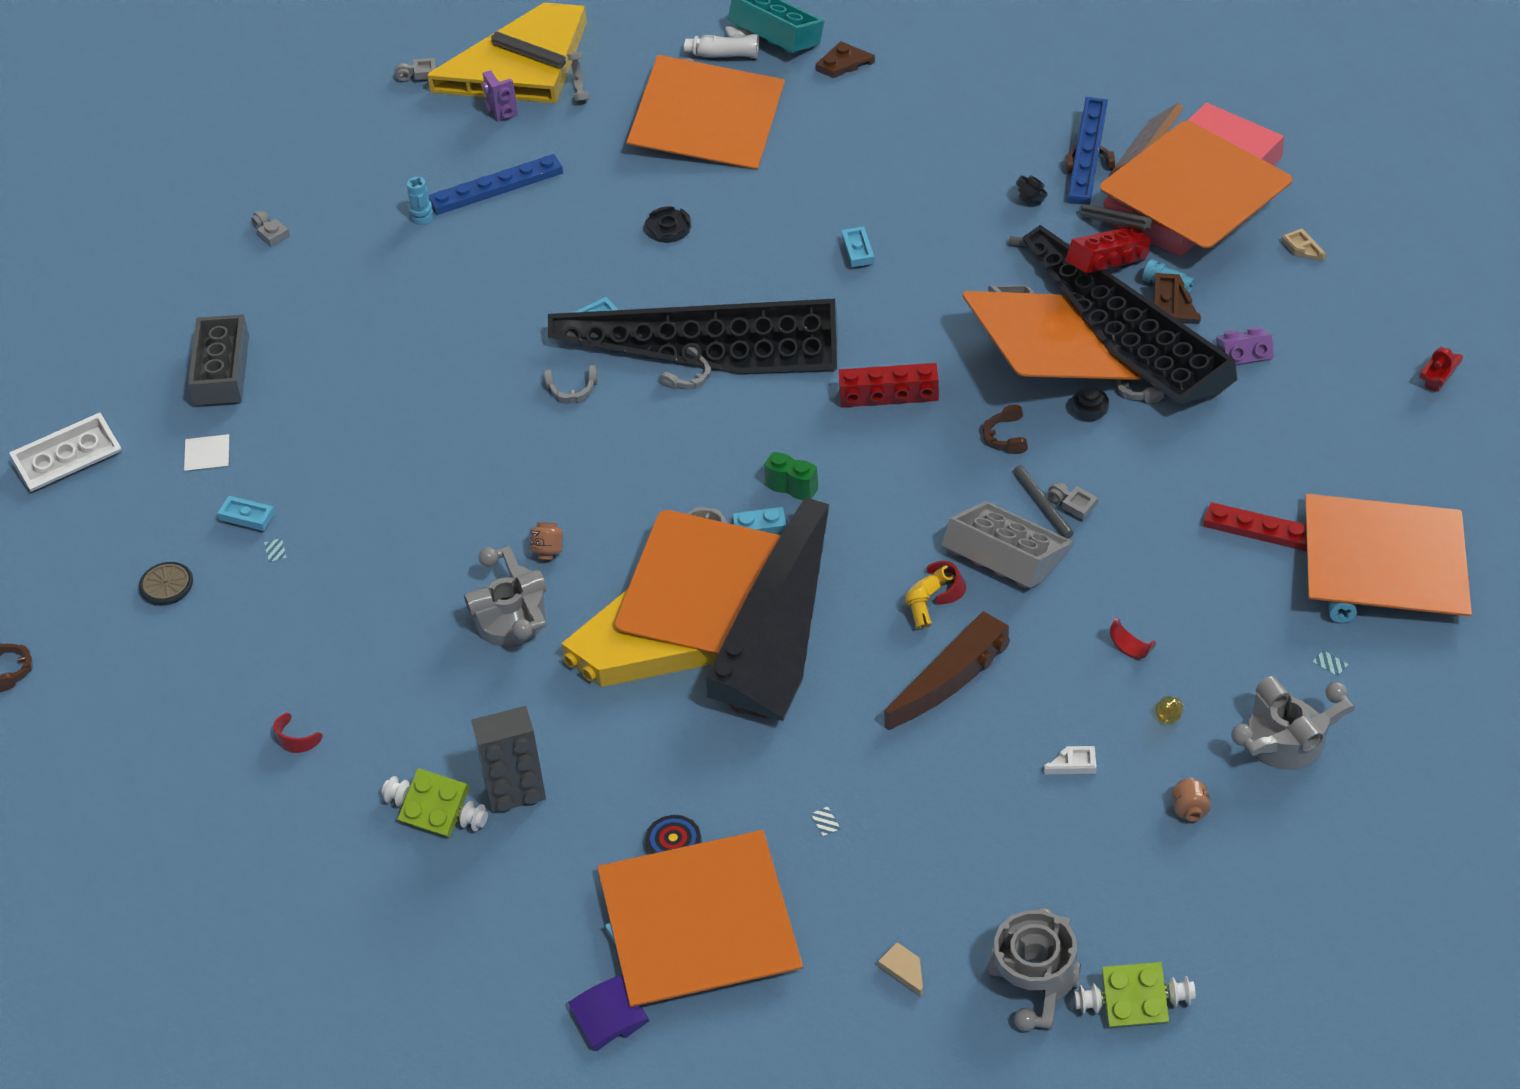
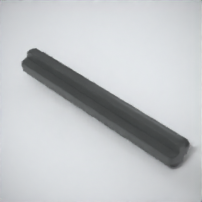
[491,32,566,68]
[1080,204,1152,230]

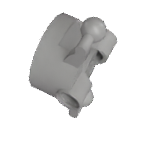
[464,545,547,647]
[1231,676,1355,770]
[989,907,1081,1032]

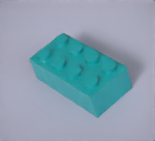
[728,0,825,53]

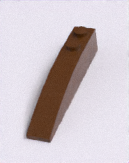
[884,611,1010,730]

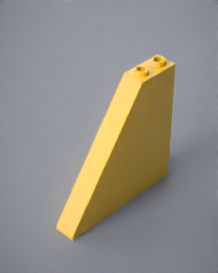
[427,3,587,103]
[561,589,718,687]

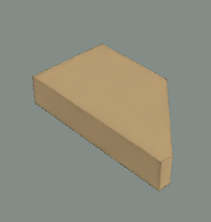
[1281,228,1326,261]
[878,942,923,996]

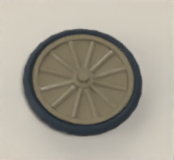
[139,562,193,604]

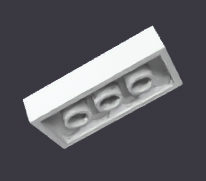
[9,413,122,492]

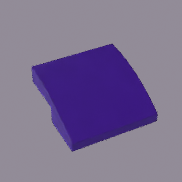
[568,975,650,1051]

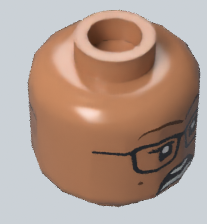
[529,522,563,560]
[1171,778,1211,822]

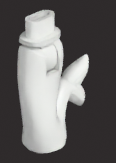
[684,26,759,59]

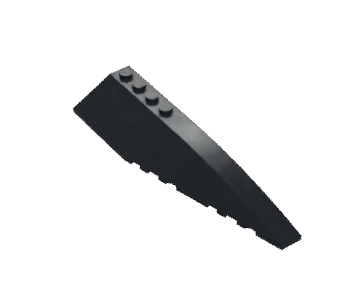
[1022,225,1238,404]
[548,299,838,374]

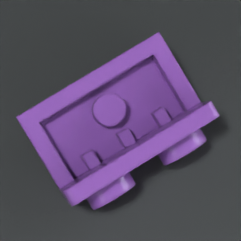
[481,70,518,122]
[1216,326,1274,364]

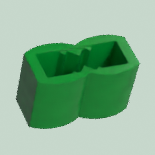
[764,452,818,500]

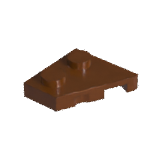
[815,41,875,78]
[1153,273,1201,324]

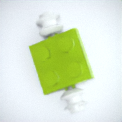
[382,768,488,838]
[1074,962,1196,1028]

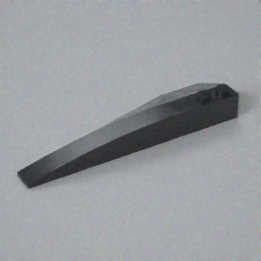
[706,497,829,721]

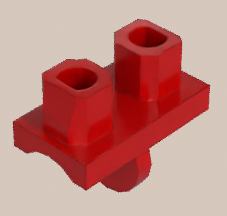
[1419,346,1463,392]

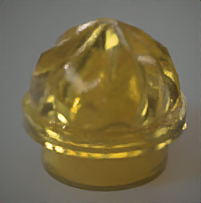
[1156,696,1184,723]

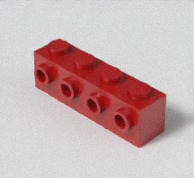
[1065,227,1152,273]
[838,363,939,408]

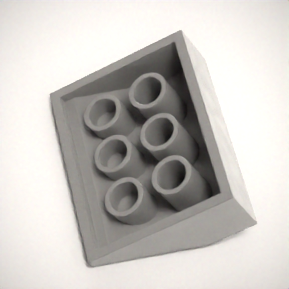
[942,501,1074,588]

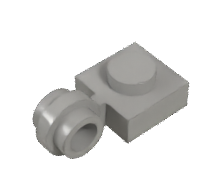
[394,58,436,81]
[251,211,290,247]
[1048,482,1098,520]

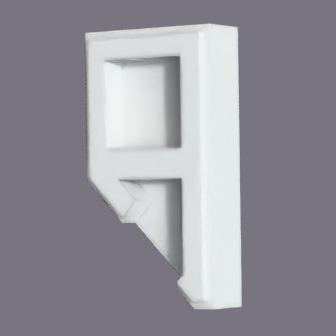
[1044,746,1096,775]

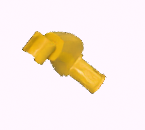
[905,566,954,629]

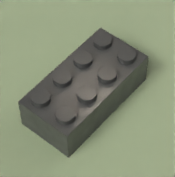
[188,314,249,405]
[471,706,546,813]

